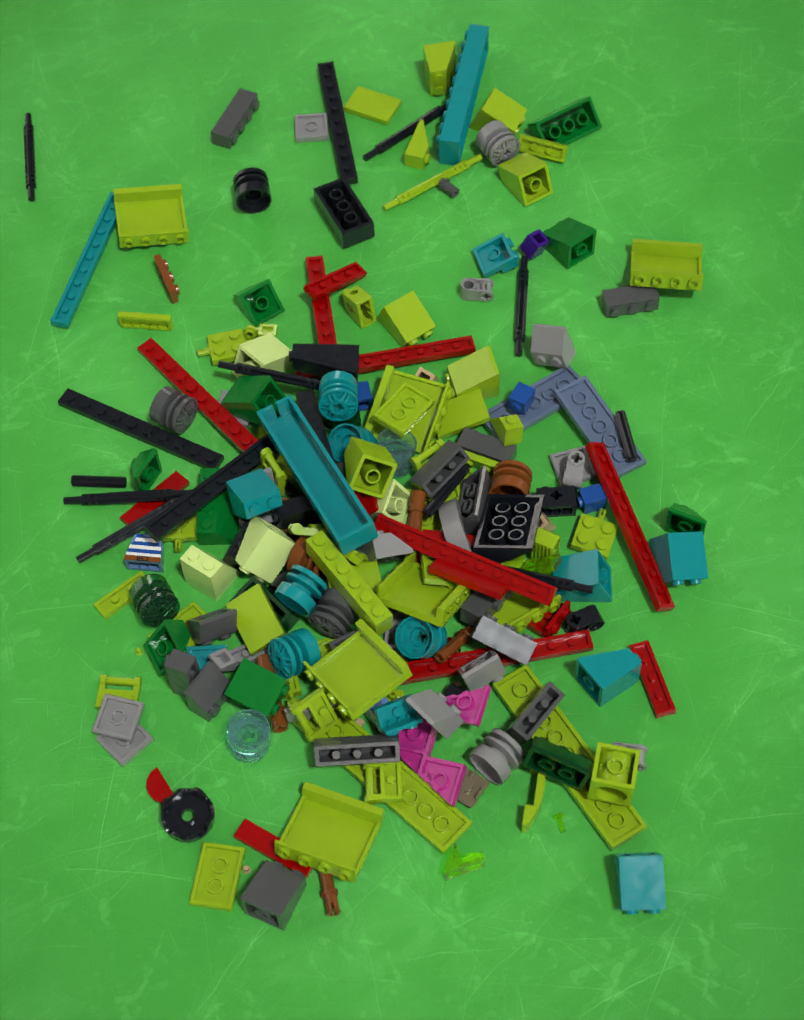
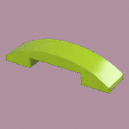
[522,769,545,833]

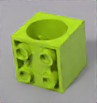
[588,742,641,807]

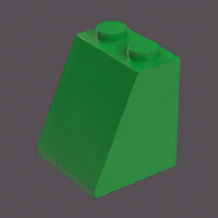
[543,217,596,270]
[221,375,286,426]
[224,658,290,719]

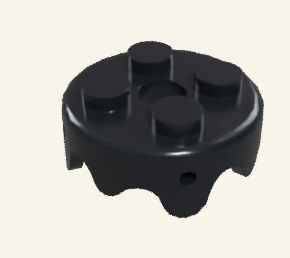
[161,787,215,843]

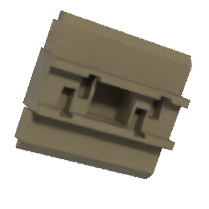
[457,768,490,808]

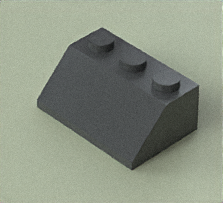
[458,466,491,535]

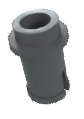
[438,178,460,198]

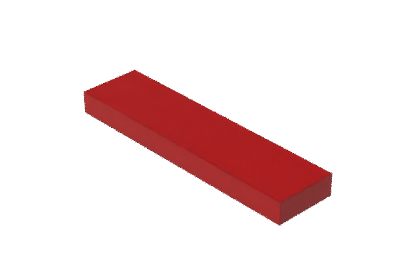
[303,262,367,301]
[120,471,190,525]
[428,558,510,600]
[629,640,676,719]
[234,818,313,879]

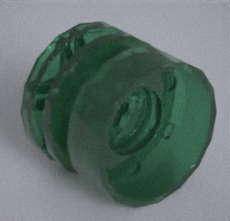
[129,574,180,627]

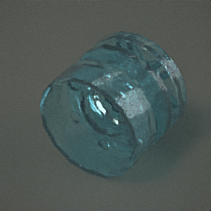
[377,429,417,478]
[227,709,270,763]

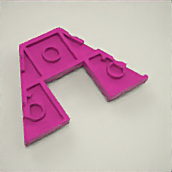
[399,685,491,807]

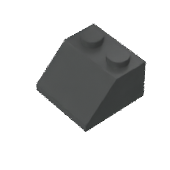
[187,608,237,646]
[184,661,230,722]

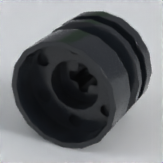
[233,167,272,214]

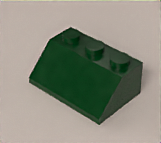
[229,576,300,634]
[522,736,594,791]

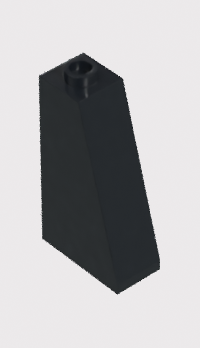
[289,343,360,383]
[272,494,323,529]

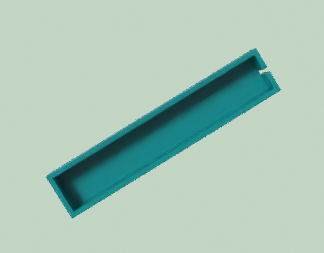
[437,24,489,165]
[257,395,379,555]

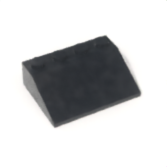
[474,494,545,564]

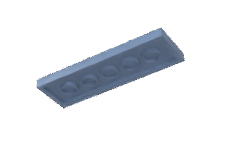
[483,365,581,439]
[554,375,647,478]

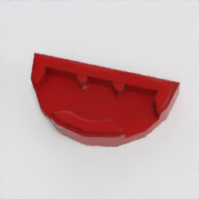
[146,767,174,804]

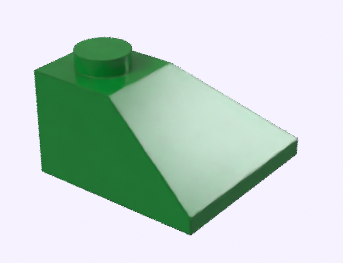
[233,279,285,327]
[131,448,163,491]
[664,503,707,536]
[143,619,191,676]

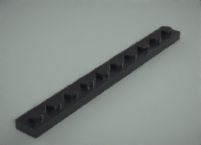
[318,61,358,184]
[58,388,224,468]
[143,434,278,543]

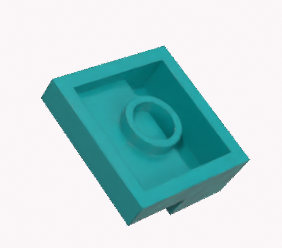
[473,233,520,278]

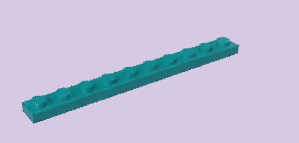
[50,192,117,328]

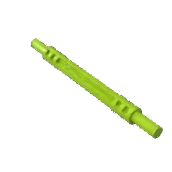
[382,154,482,211]

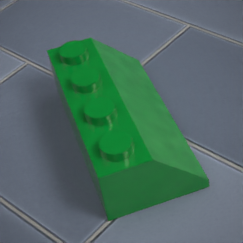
[527,97,602,145]
[196,468,239,545]

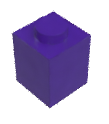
[519,229,550,260]

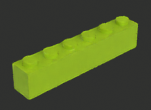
[305,530,393,635]

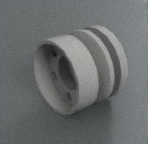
[476,120,520,166]
[469,728,525,785]

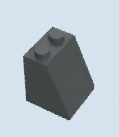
[240,860,307,931]

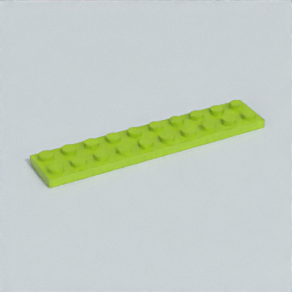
[492,665,647,851]
[292,707,472,855]

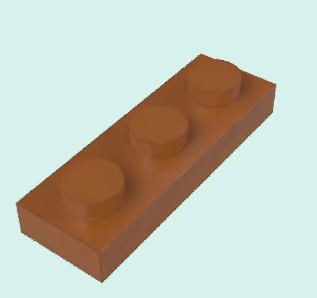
[153,254,180,304]

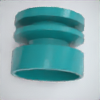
[319,370,358,421]
[328,423,377,462]
[274,564,328,617]
[395,616,447,659]
[268,628,321,679]

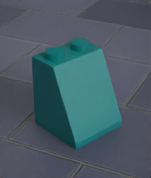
[226,468,283,519]
[650,531,709,586]
[551,549,612,602]
[575,648,642,707]
[614,852,666,915]

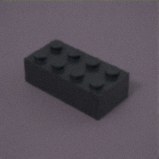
[314,177,375,248]

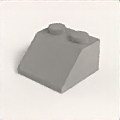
[530,323,576,368]
[361,530,414,563]
[457,649,506,691]
[406,689,464,739]

